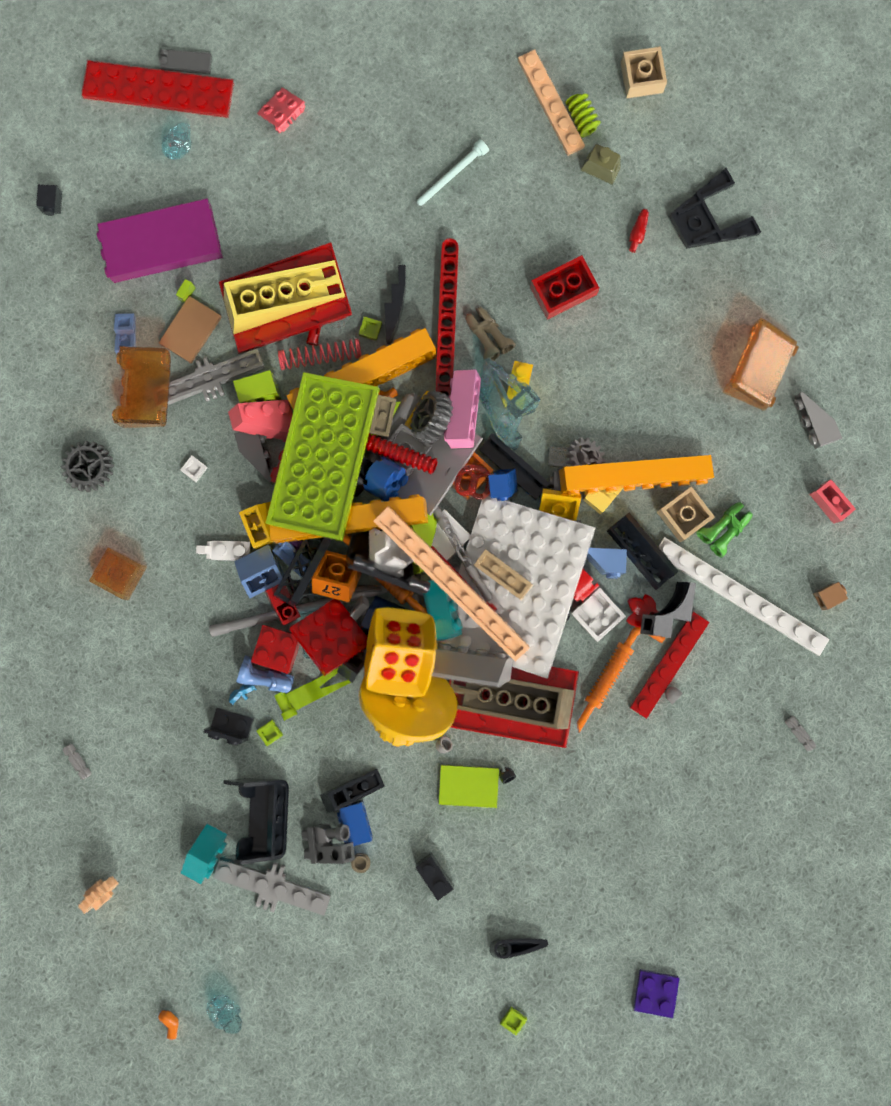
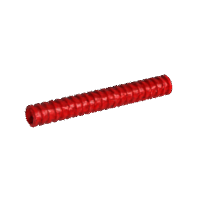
[365,433,438,475]

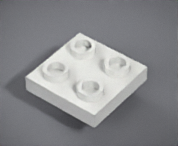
[571,588,626,642]

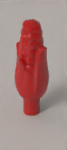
[629,209,649,253]

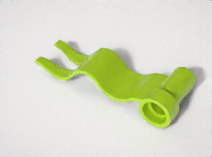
[274,668,351,721]

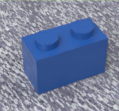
[488,468,518,501]
[337,800,373,846]

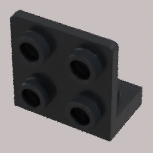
[204,707,254,746]

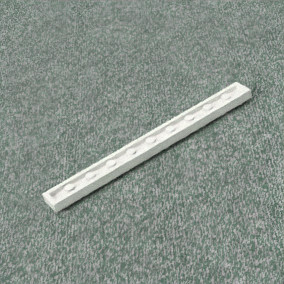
[658,537,830,656]

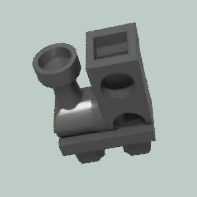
[301,824,355,864]

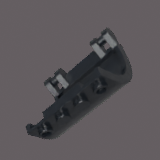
[346,529,430,595]

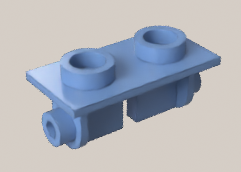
[272,542,310,577]

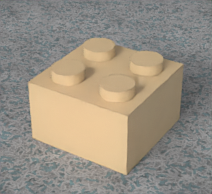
[621,47,667,98]
[657,486,715,542]

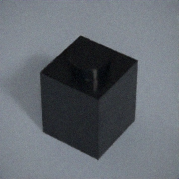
[36,184,62,216]

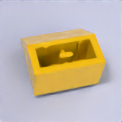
[239,502,274,550]

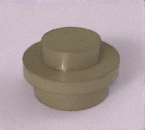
[351,853,371,873]

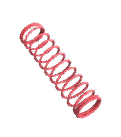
[278,338,362,371]

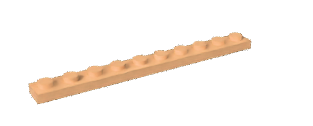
[374,506,530,661]

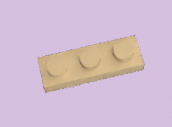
[474,549,534,600]

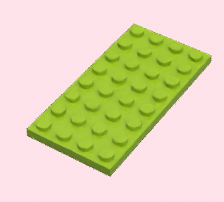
[265,372,380,541]

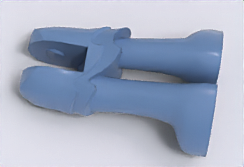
[236,655,294,693]

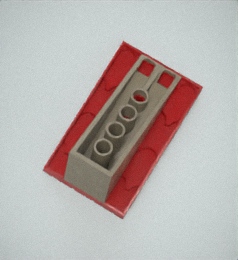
[449,667,579,748]

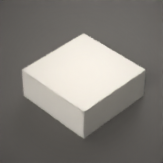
[180,456,208,482]

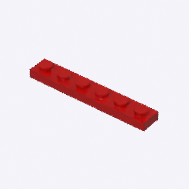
[629,612,710,719]

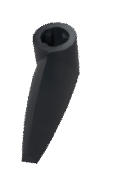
[489,938,548,959]

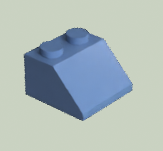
[586,548,627,579]

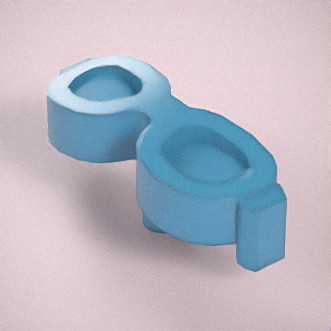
[229,684,257,705]

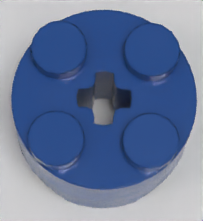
[364,457,409,502]

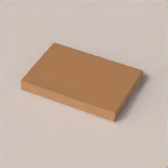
[159,296,222,364]

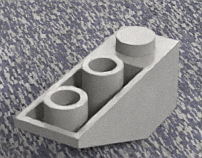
[794,392,842,449]

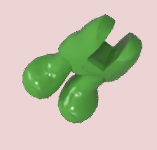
[696,502,753,558]

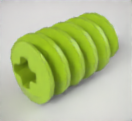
[565,93,601,138]

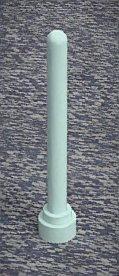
[417,139,489,206]

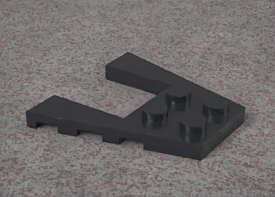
[669,167,761,249]

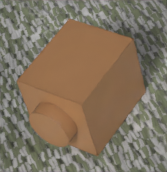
[813,582,848,610]

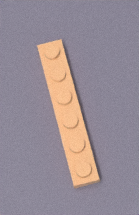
[518,50,585,156]

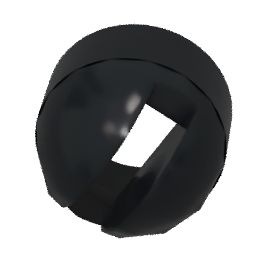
[499,767,516,784]

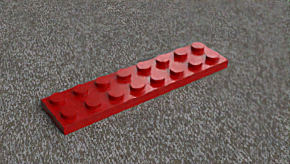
[81,60,234,118]

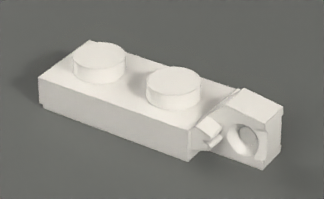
[196,541,251,561]

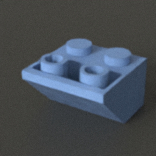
[234,544,284,598]

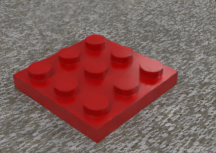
[289,599,368,676]

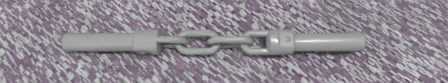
[433,506,492,602]

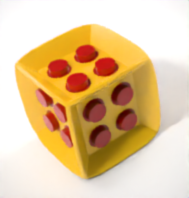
[364,608,436,697]

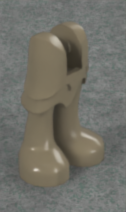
[466,306,516,364]

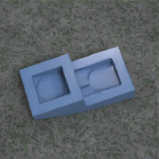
[114,313,136,354]

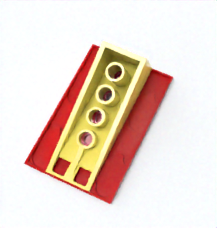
[219,242,352,354]

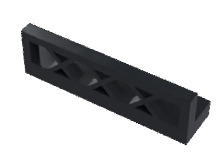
[479,432,550,500]
[607,512,679,590]
[273,537,332,607]

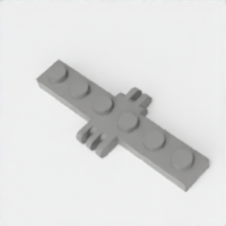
[151,349,265,408]
[213,859,331,916]

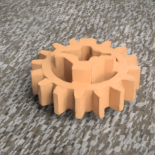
[78,876,119,914]

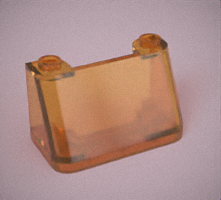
[723,317,799,411]

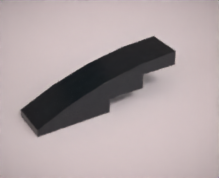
[384,265,406,345]

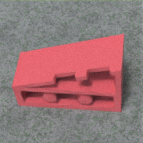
[228,399,293,442]

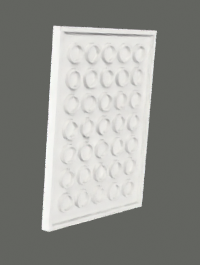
[438,494,595,678]

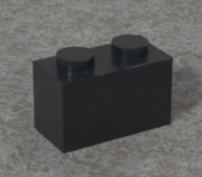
[415,852,454,901]

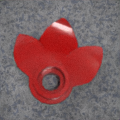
[626,594,659,628]

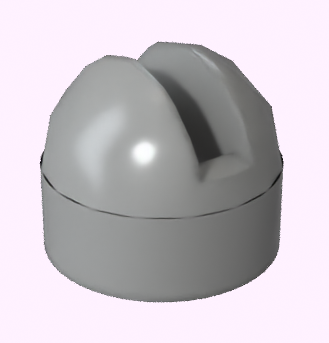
[665,687,682,704]
[436,737,453,754]

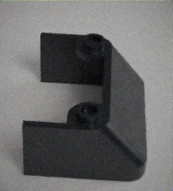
[220,778,289,865]

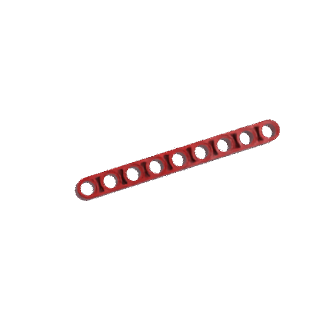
[435,238,459,396]

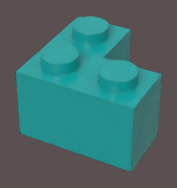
[181,824,228,884]

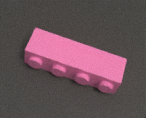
[444,369,481,448]

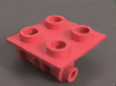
[257,87,305,133]

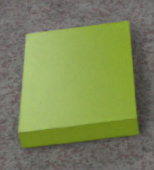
[439,765,499,808]

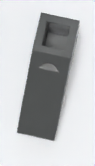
[234,432,274,485]

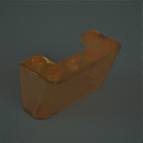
[112,346,171,428]

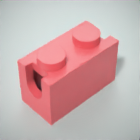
[809,479,856,524]

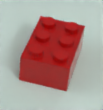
[530,255,600,320]

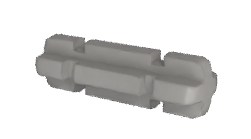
[785,716,816,751]
[62,744,91,780]

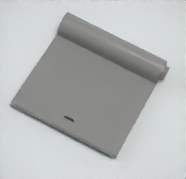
[364,393,483,516]

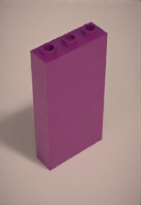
[96,198,223,283]

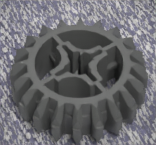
[410,391,453,443]
[60,441,114,492]

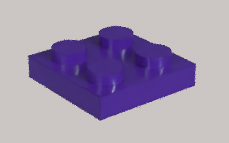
[633,969,680,1018]

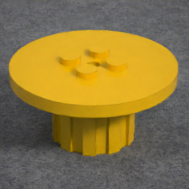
[359,676,458,747]

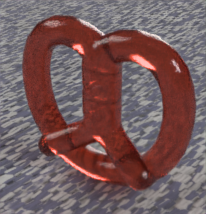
[454,464,490,500]

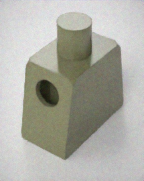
[581,144,621,185]

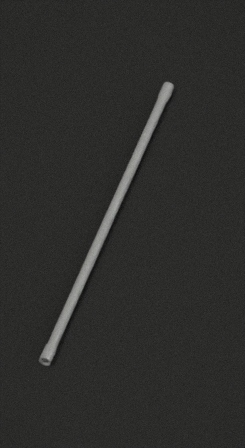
[209,565,461,637]

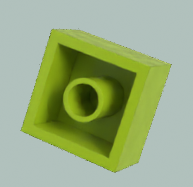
[233,370,282,403]

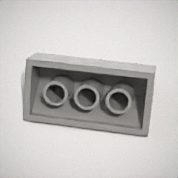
[431,643,512,687]

